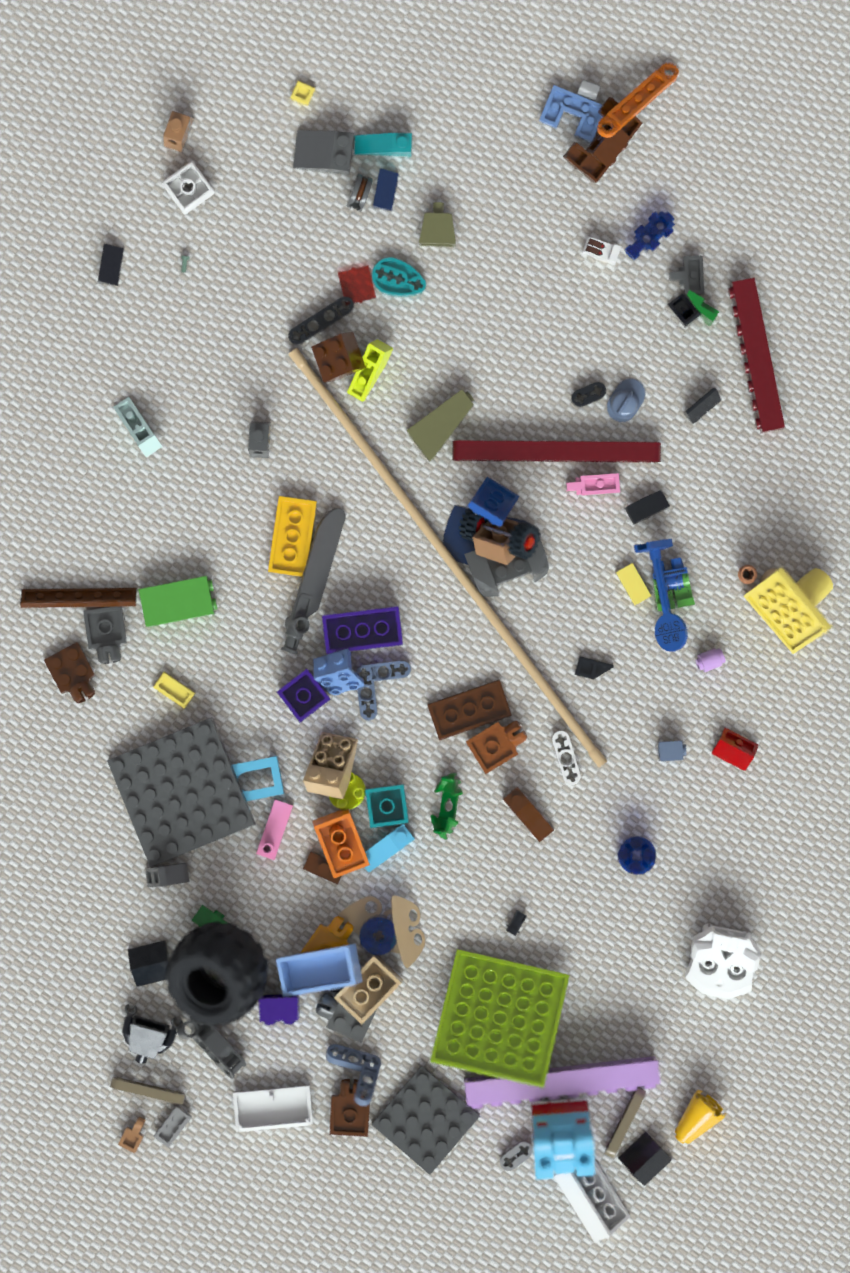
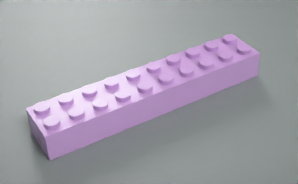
[464,1056,661,1109]

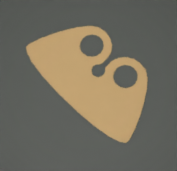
[338,896,400,953]
[391,896,425,968]

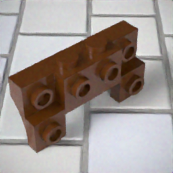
[563,97,643,183]

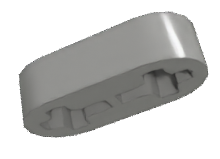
[500,1141,533,1171]

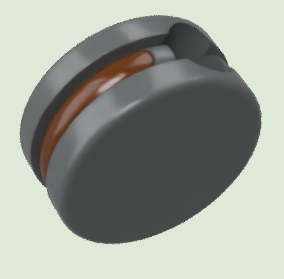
[346,173,373,212]

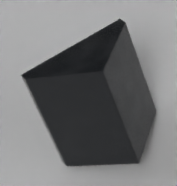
[128,940,170,987]
[618,1131,672,1186]

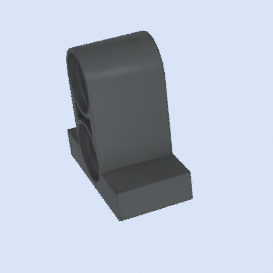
[145,863,190,887]

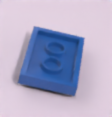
[467,476,520,527]

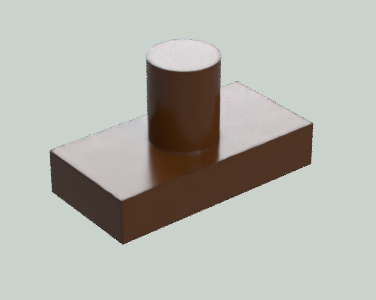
[303,851,342,885]

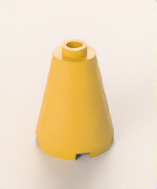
[675,1090,726,1144]

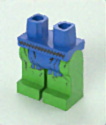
[651,557,695,612]

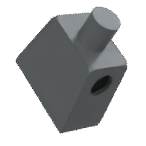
[248,421,271,458]

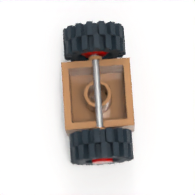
[459,508,540,565]

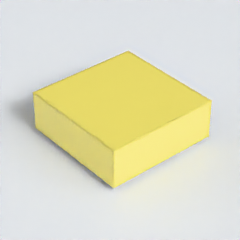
[290,80,316,107]

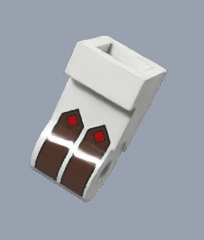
[582,237,622,266]

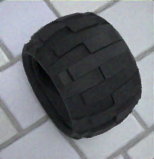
[165,921,269,1026]

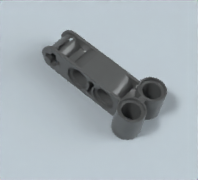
[177,1018,247,1079]

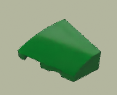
[687,290,719,327]

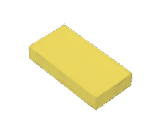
[616,563,651,606]
[153,671,196,709]

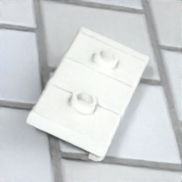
[233,1085,313,1132]

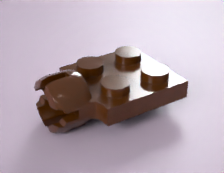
[44,642,96,703]
[329,1079,370,1137]

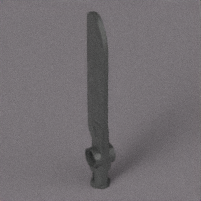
[281,508,346,654]

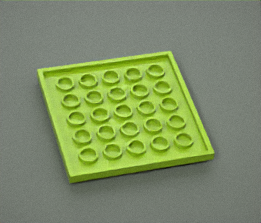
[430,949,570,1088]

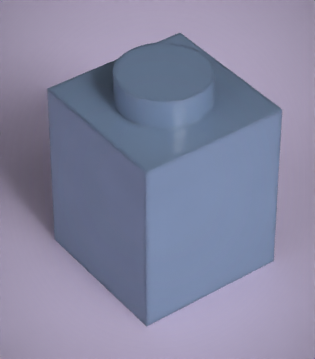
[658,741,686,761]

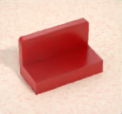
[712,728,759,771]

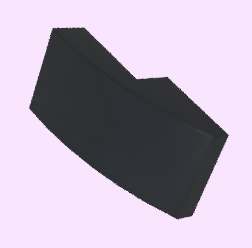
[625,490,670,525]

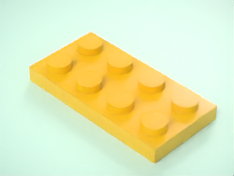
[268,496,317,577]

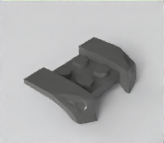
[464,536,549,597]

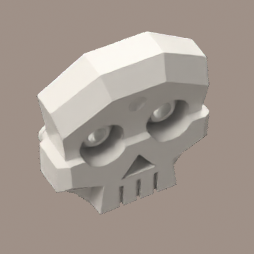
[685,924,760,999]

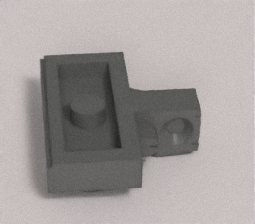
[669,255,704,295]

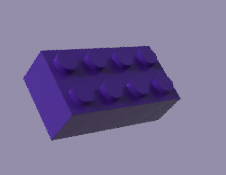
[322,607,403,654]

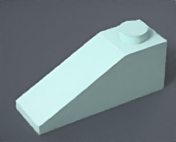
[113,397,162,457]

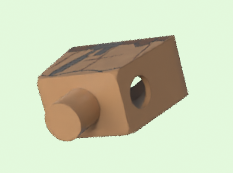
[163,111,194,153]

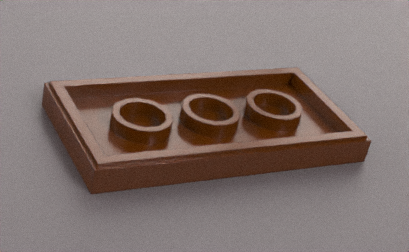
[427,679,512,741]

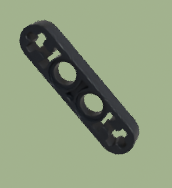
[288,296,354,345]

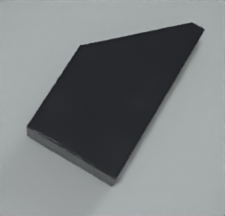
[575,656,614,680]

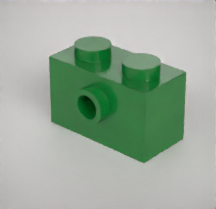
[191,905,228,927]

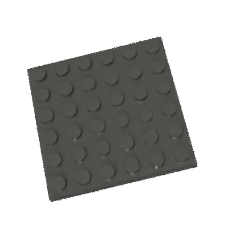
[107,717,256,867]

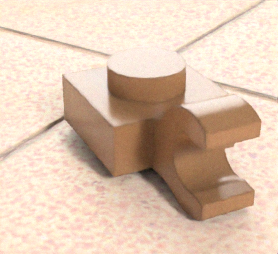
[118,1116,146,1153]

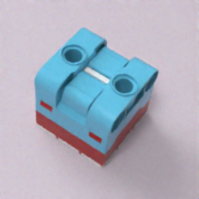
[531,1098,595,1180]

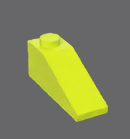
[347,339,394,402]

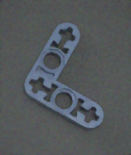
[356,661,411,720]
[326,1044,381,1106]

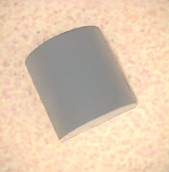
[578,80,600,101]

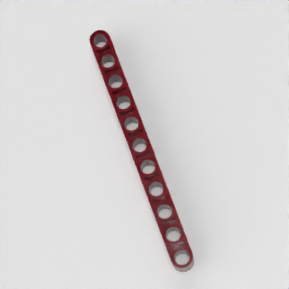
[452,440,661,463]

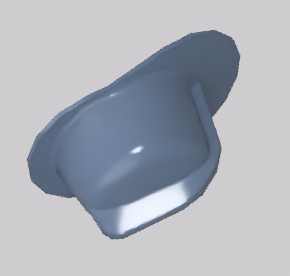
[607,379,645,422]

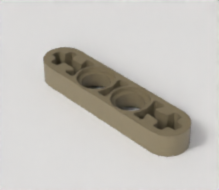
[110,1077,185,1104]
[604,1087,646,1158]

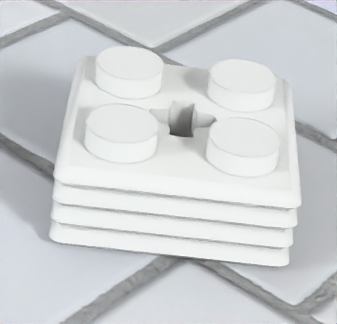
[162,161,215,215]

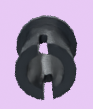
[506,910,527,936]

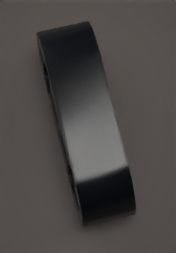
[571,382,606,408]

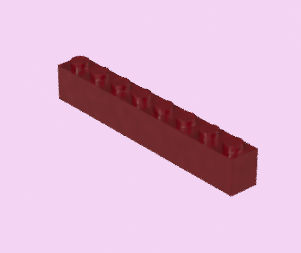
[728,277,785,434]

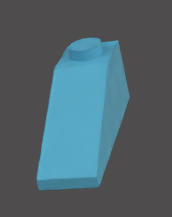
[365,824,415,873]

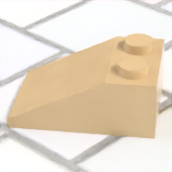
[334,953,403,1024]

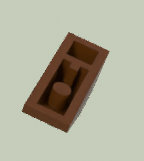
[502,786,554,843]

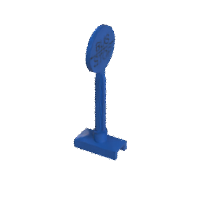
[634,539,688,652]

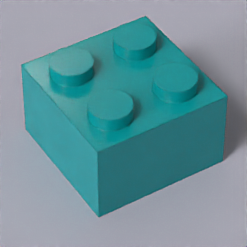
[365,784,409,828]

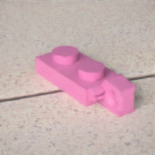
[566,473,620,496]

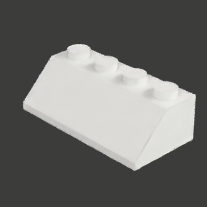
[554,1159,630,1242]

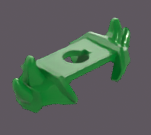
[430,772,463,840]

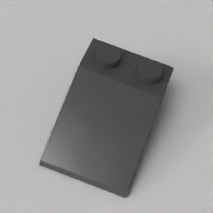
[293,130,354,175]

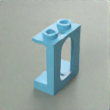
[232,756,284,801]

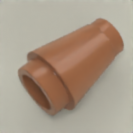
[738,565,757,584]

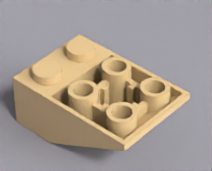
[303,732,358,799]

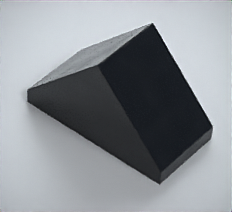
[667,293,701,328]

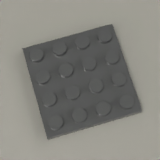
[372,1065,480,1175]

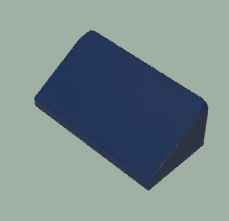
[373,168,399,211]

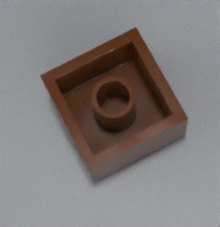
[311,332,366,383]

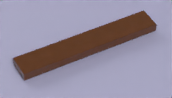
[20,588,137,608]

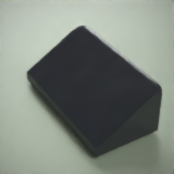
[98,244,124,286]
[684,388,721,424]

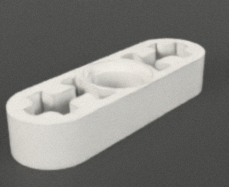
[552,731,581,785]

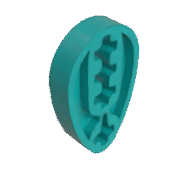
[372,258,426,297]

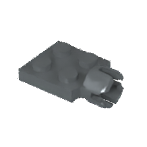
[83,606,127,664]
[316,994,377,1043]

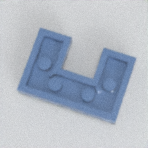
[539,85,602,143]

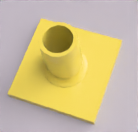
[744,567,833,654]

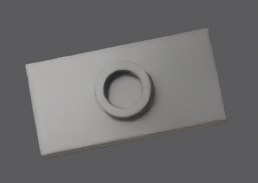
[153,1105,192,1148]

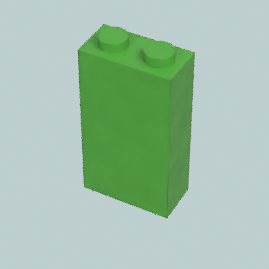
[139,576,218,627]

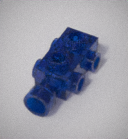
[624,211,675,261]

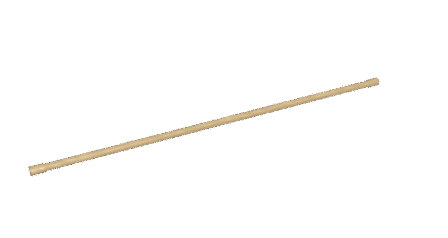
[288,348,607,768]

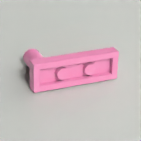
[256,799,293,860]

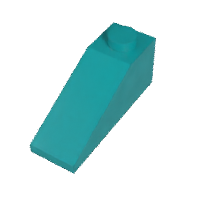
[354,133,412,157]

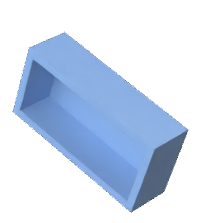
[276,943,363,997]

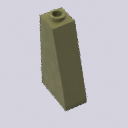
[407,390,474,463]

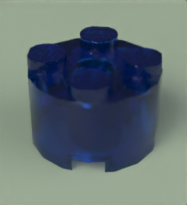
[616,835,656,875]
[359,915,397,955]

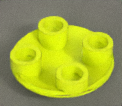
[329,772,366,810]

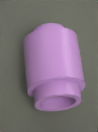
[695,648,726,672]

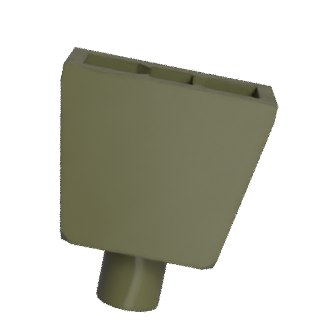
[419,202,456,247]

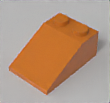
[312,809,370,878]

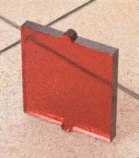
[338,266,376,305]

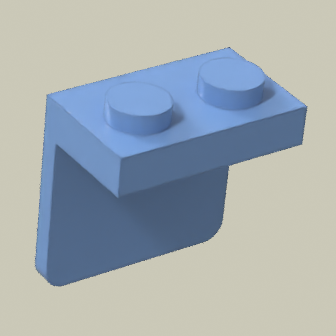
[313,649,365,695]

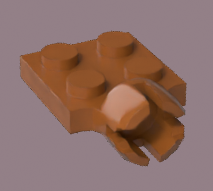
[466,721,527,774]

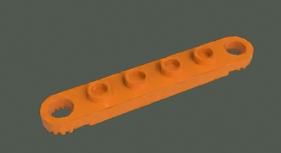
[597,63,679,138]

